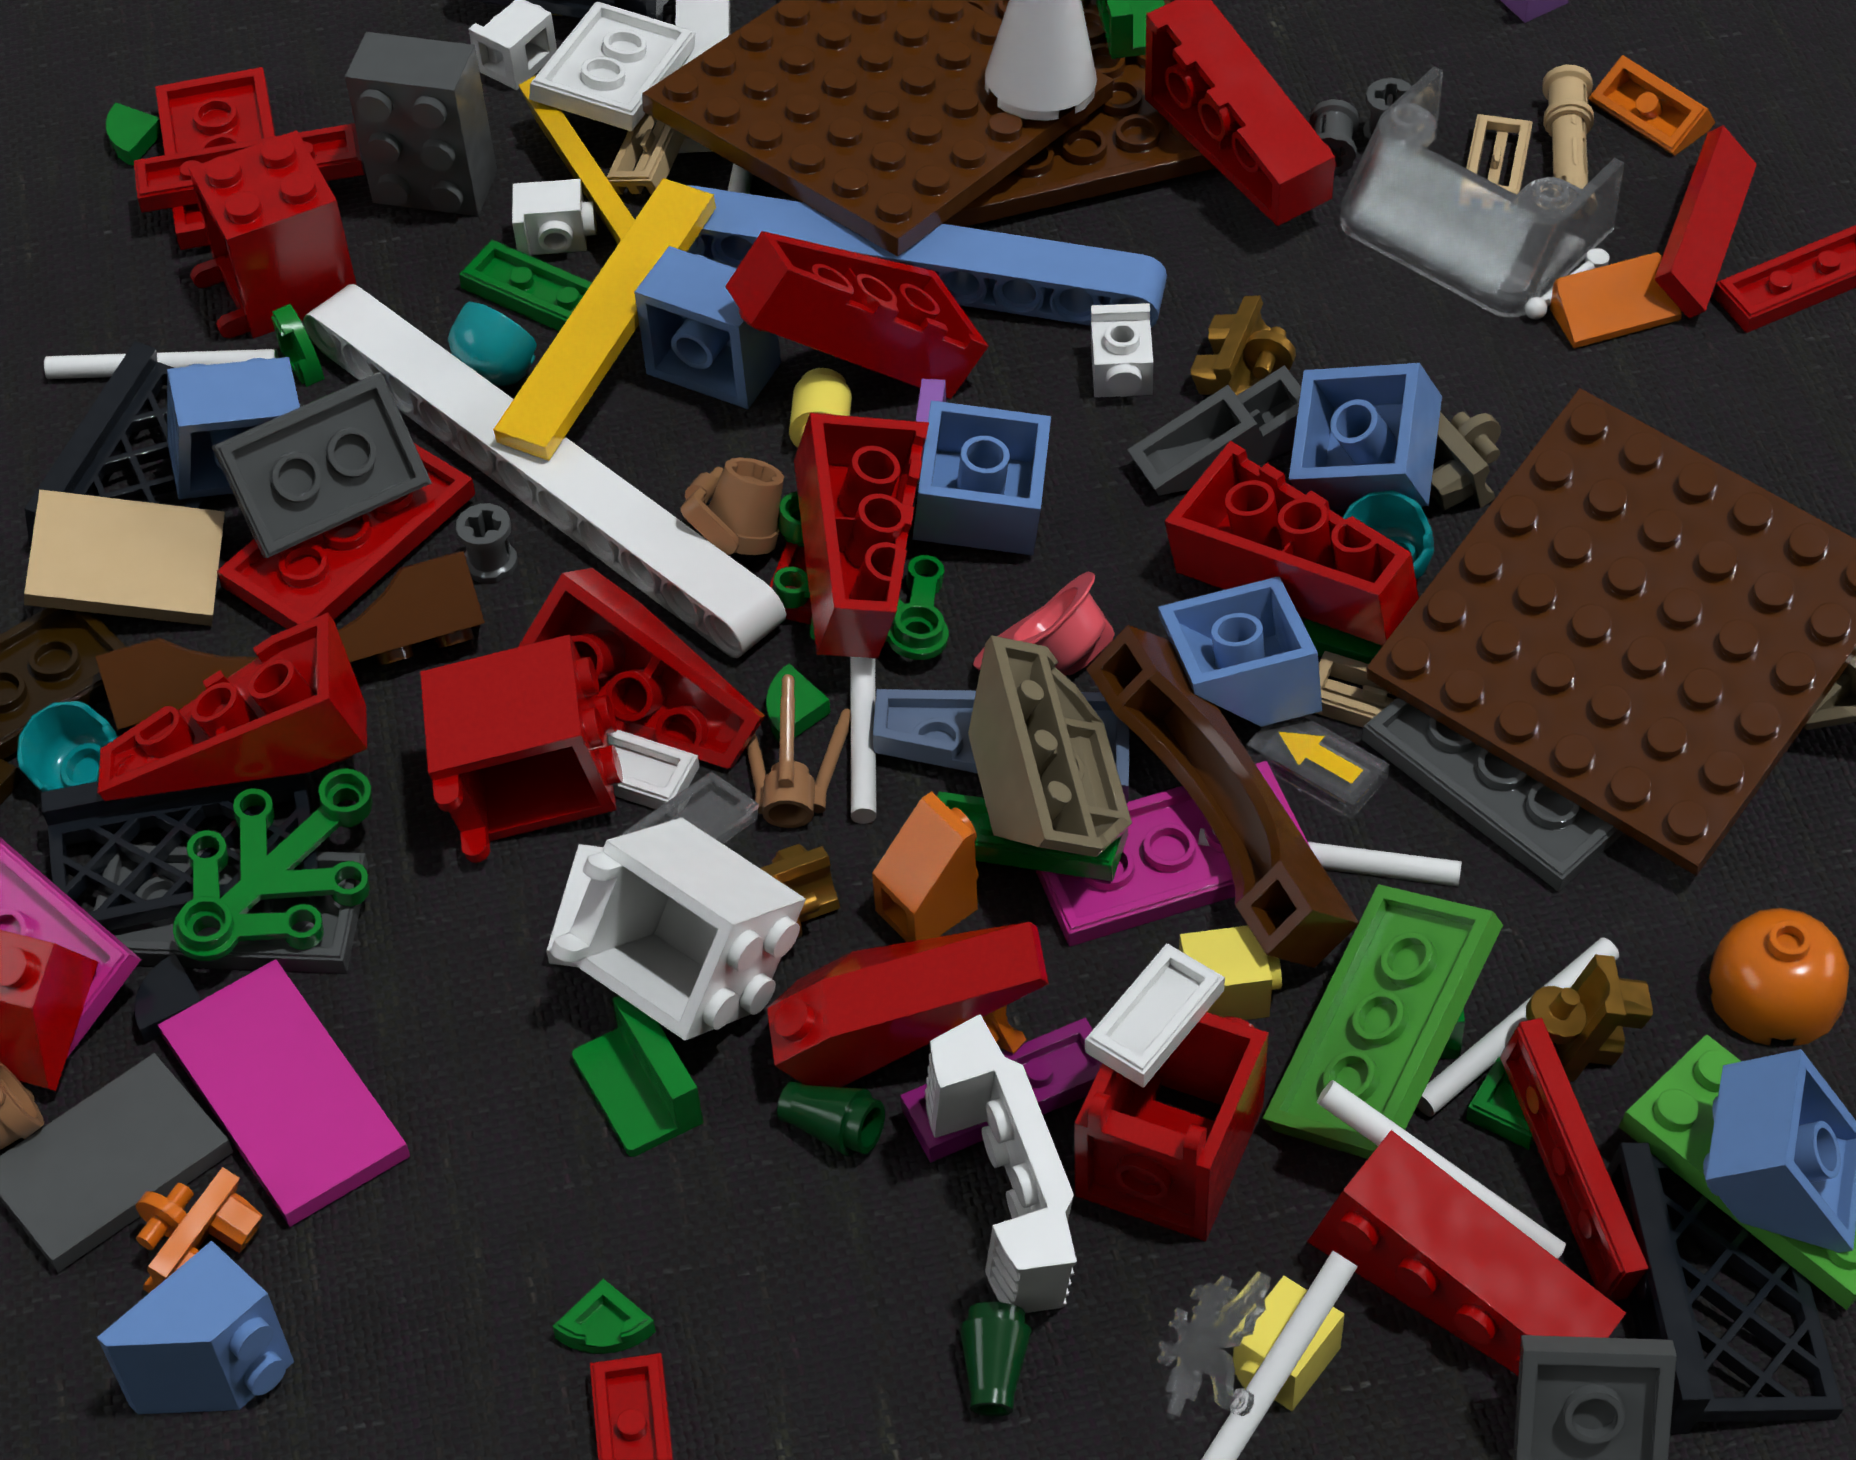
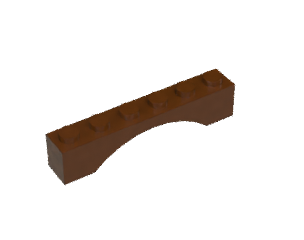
[95,551,485,729]
[1086,625,1359,968]

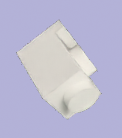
[468,0,557,90]
[512,179,597,256]
[1091,303,1153,397]

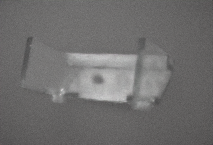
[1340,66,1624,317]

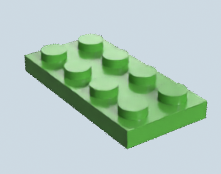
[1262,884,1503,1159]
[1618,1034,1856,1310]

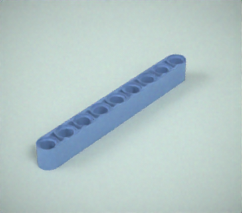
[686,185,1167,328]

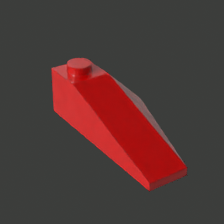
[518,568,765,769]
[98,613,367,801]
[767,921,1049,1087]
[0,930,99,1091]

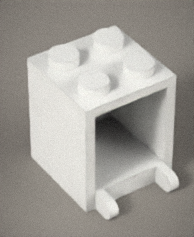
[550,817,806,1041]

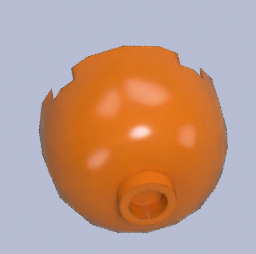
[1709,908,1849,1046]

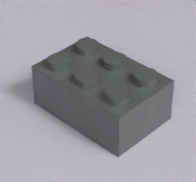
[345,32,497,216]

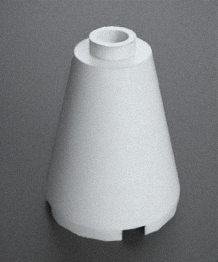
[985,0,1097,121]

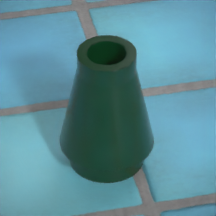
[777,1081,885,1156]
[960,1302,1032,1416]

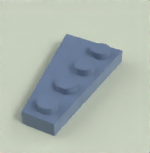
[873,689,1130,803]

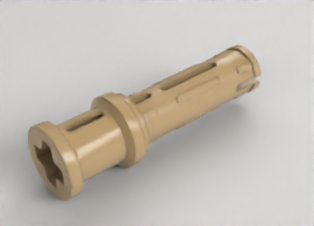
[1542,65,1594,216]

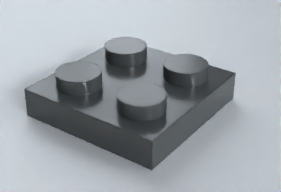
[1513,1335,1677,1460]

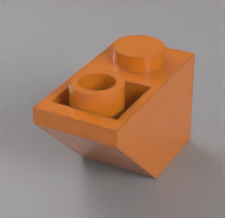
[872,791,979,942]

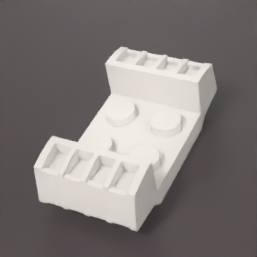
[925,1015,1077,1313]

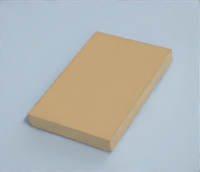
[24,489,225,626]

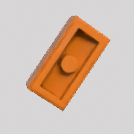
[1588,55,1716,156]
[1550,252,1682,349]

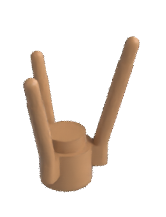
[747,674,851,828]

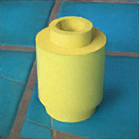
[789,368,852,448]

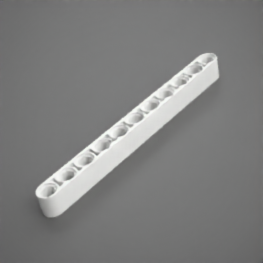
[303,284,786,658]

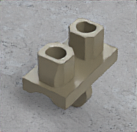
[1430,412,1501,511]

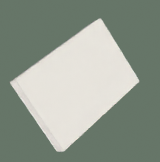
[529,1,696,132]

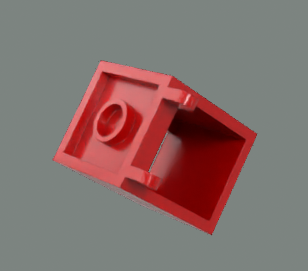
[188,130,357,339]
[420,634,623,863]
[1074,1012,1269,1241]

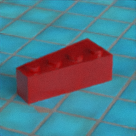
[1145,0,1336,226]
[725,231,989,399]
[794,413,929,658]
[1164,440,1419,646]
[1307,1130,1626,1376]

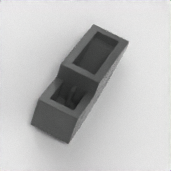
[1127,365,1301,496]

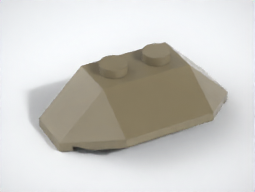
[968,635,1132,857]

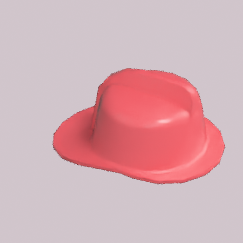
[973,571,1115,676]

